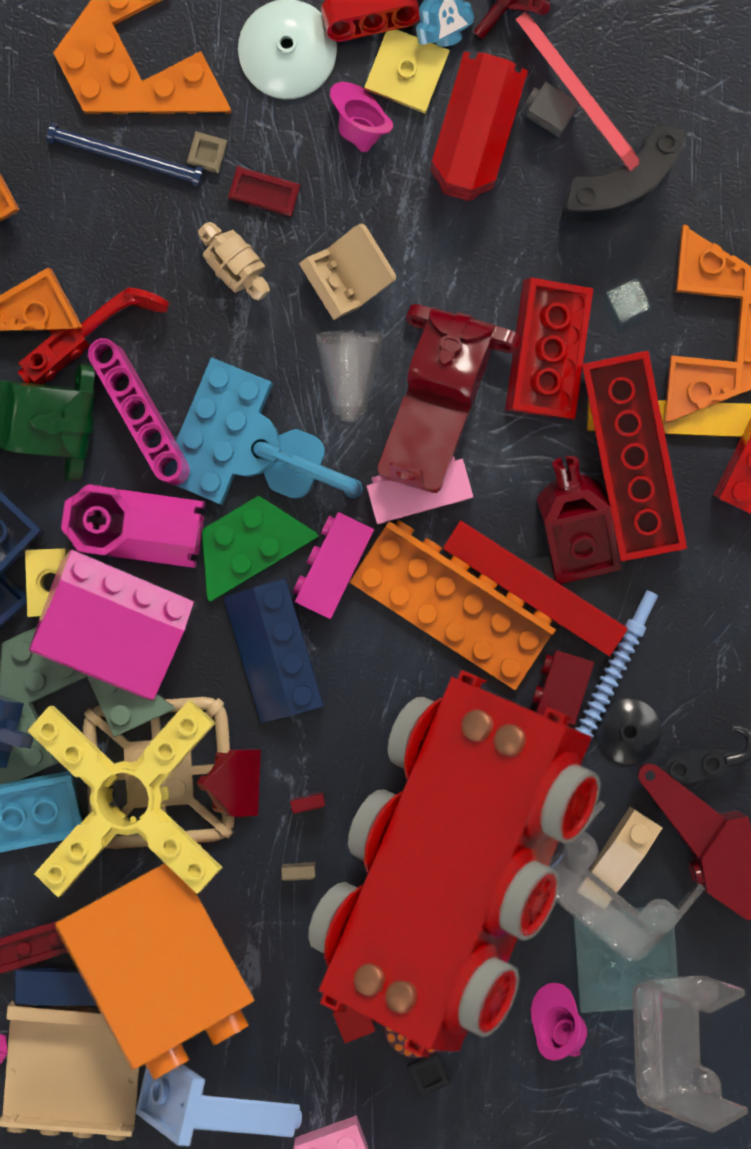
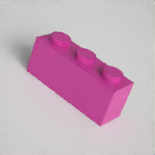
[292,512,374,619]

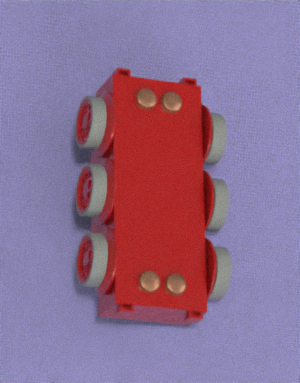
[308,670,600,1057]

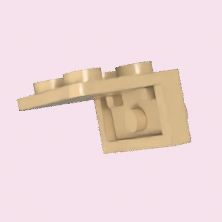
[299,224,396,320]

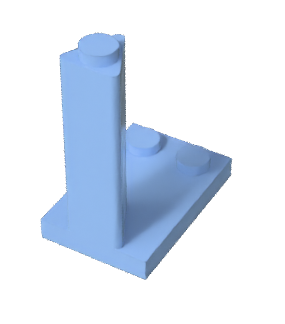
[136,1064,302,1146]

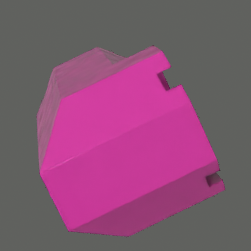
[61,485,205,568]

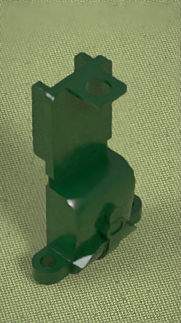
[0,364,95,482]

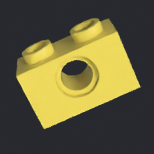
[25,549,69,617]

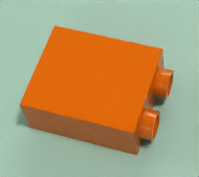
[55,863,255,1080]

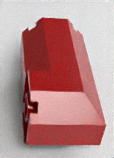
[430,52,528,201]

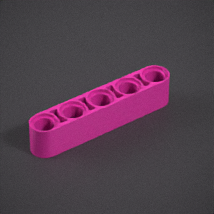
[88,338,190,485]

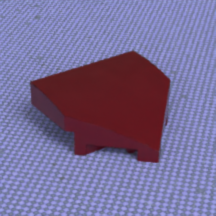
[197,749,261,817]

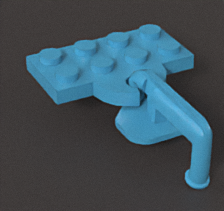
[165,357,363,505]

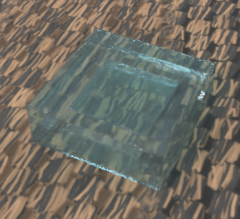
[606,278,651,323]

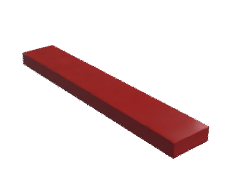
[443,520,628,656]

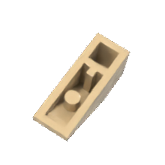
[577,807,662,908]

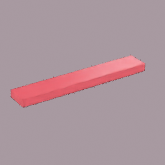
[516,12,640,171]

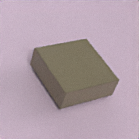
[187,131,228,174]
[281,862,316,881]

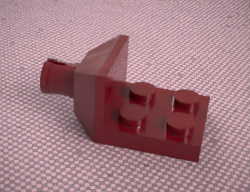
[537,456,621,584]

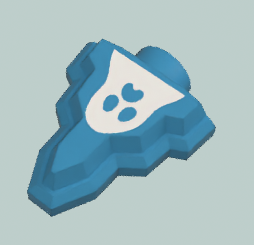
[416,0,475,47]

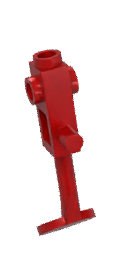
[18,288,169,385]

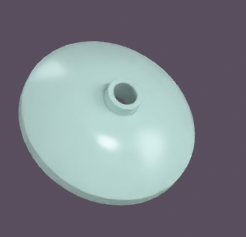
[238,0,337,99]

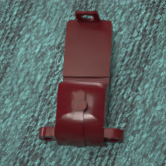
[378,304,521,493]

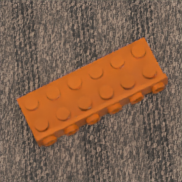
[349,520,556,690]

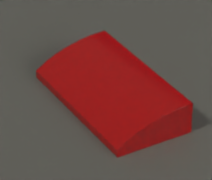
[505,277,593,419]

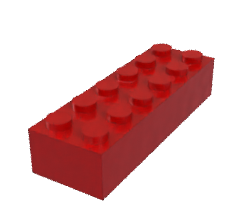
[582,351,687,562]

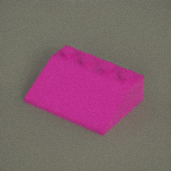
[28,550,194,701]

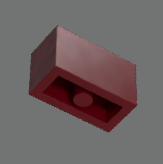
[531,649,594,726]

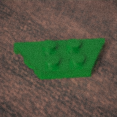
[202,496,319,602]

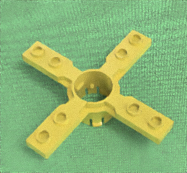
[28,700,223,897]

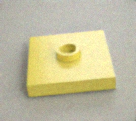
[364,29,450,114]

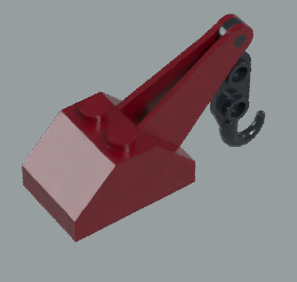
[637,725,751,920]

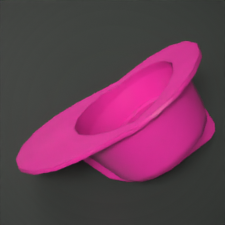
[330,82,393,152]
[531,982,587,1061]

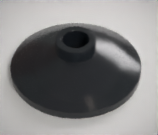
[595,698,661,764]

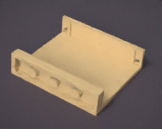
[0,1000,140,1141]

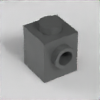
[525,82,579,137]

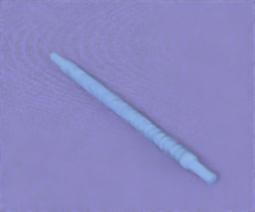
[575,590,658,738]

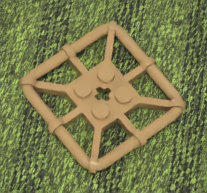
[83,697,235,849]

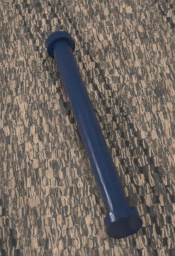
[46,123,204,187]

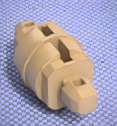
[198,222,270,301]

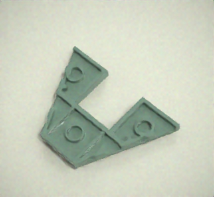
[0,627,176,784]

